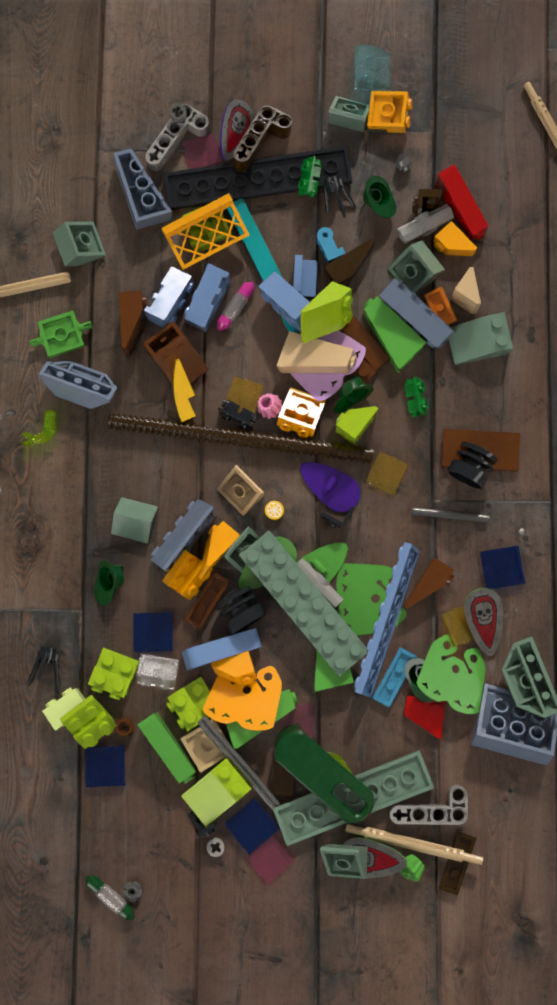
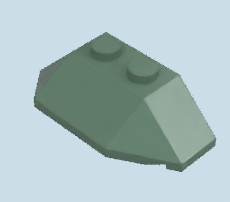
[501,636,557,718]

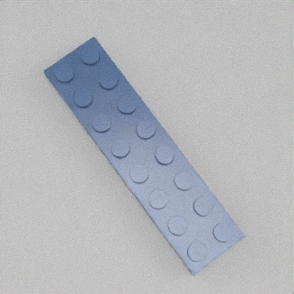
[354,542,420,698]

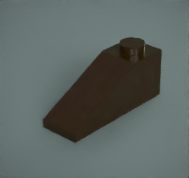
[324,238,375,287]

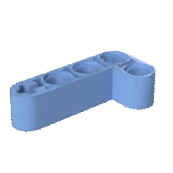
[181,628,262,671]

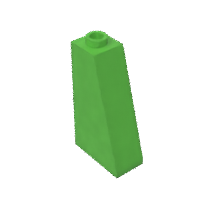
[363,296,426,373]
[314,650,354,692]
[223,689,298,749]
[137,712,197,784]

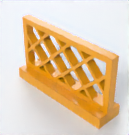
[162,194,249,270]

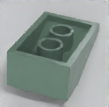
[448,312,513,365]

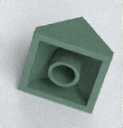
[328,96,370,133]
[111,497,158,544]
[223,526,260,573]
[320,844,368,879]

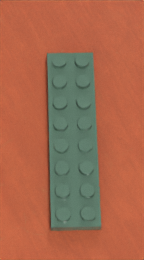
[239,531,368,677]
[273,750,434,846]

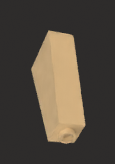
[276,331,357,373]

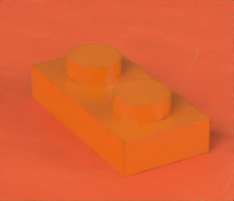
[424,287,458,325]

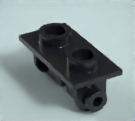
[218,399,258,430]

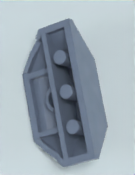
[39,361,117,409]

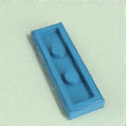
[372,647,417,708]

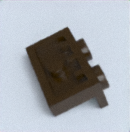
[412,189,442,217]

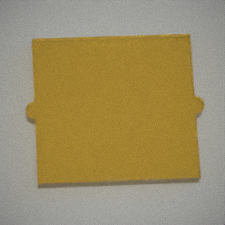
[226,376,264,413]
[366,452,408,495]
[440,606,474,647]

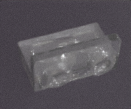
[136,654,179,690]

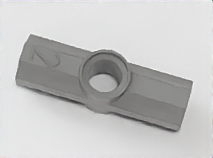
[397,204,454,244]
[297,558,343,608]

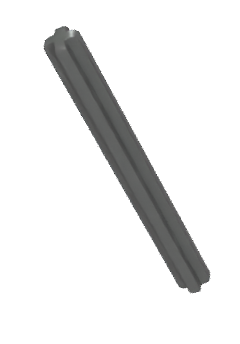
[198,716,280,810]

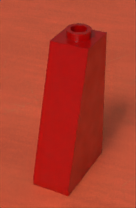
[435,164,489,241]

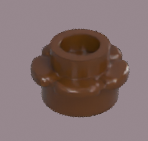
[115,718,135,737]

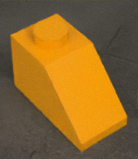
[433,221,477,256]
[211,651,257,685]

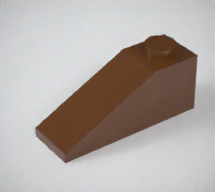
[402,557,454,609]

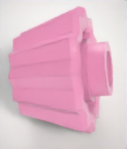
[257,393,283,419]

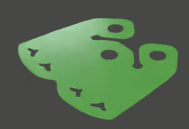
[336,563,406,636]
[416,634,485,714]

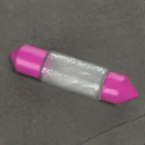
[217,282,255,331]

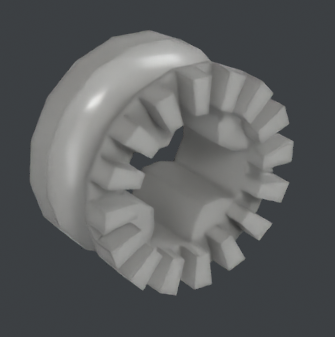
[207,838,224,857]

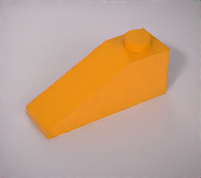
[199,521,240,578]

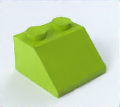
[335,406,379,445]

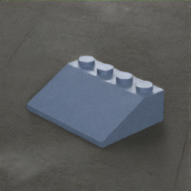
[151,499,217,573]
[471,683,557,765]

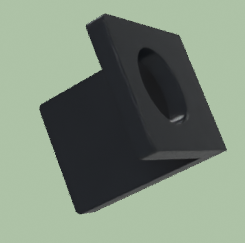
[320,506,354,529]
[188,812,217,837]

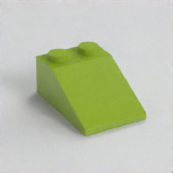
[300,282,353,343]
[181,757,251,826]

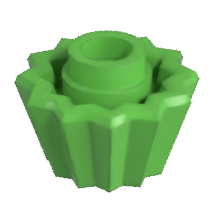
[400,854,425,882]

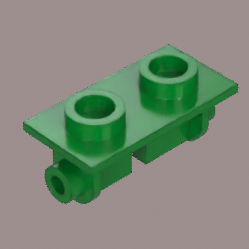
[298,156,322,198]
[404,377,429,418]

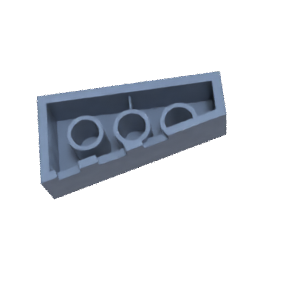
[113,148,172,230]
[379,278,455,349]

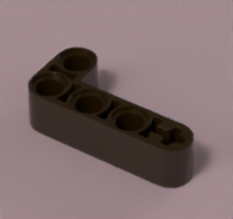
[233,106,292,172]

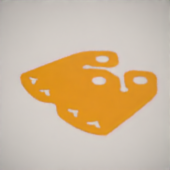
[202,666,282,731]

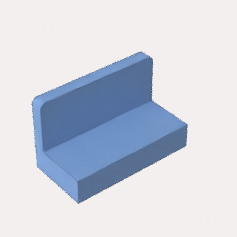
[293,255,317,298]

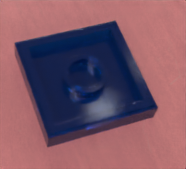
[480,545,526,589]
[133,612,173,652]
[85,745,126,787]
[224,798,280,855]

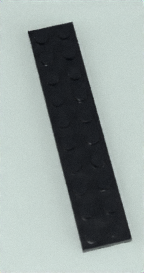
[164,146,353,210]

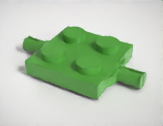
[29,311,93,359]

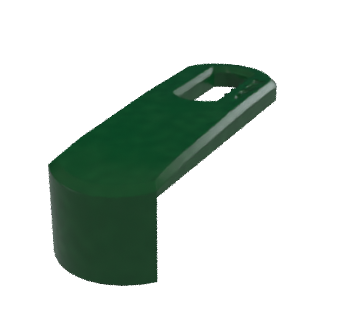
[273,724,374,823]

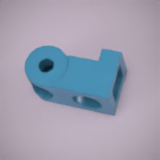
[317,227,346,264]

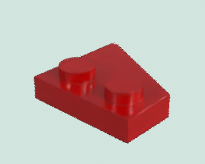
[404,696,446,739]

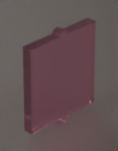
[183,134,222,169]
[279,704,316,737]
[247,836,294,884]

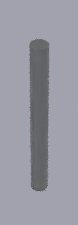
[412,507,490,523]

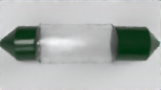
[86,875,135,920]

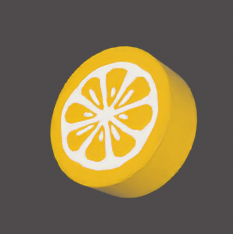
[265,501,284,521]

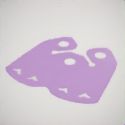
[290,330,366,401]

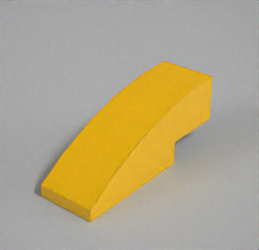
[173,359,195,422]

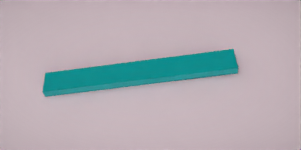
[227,199,298,333]

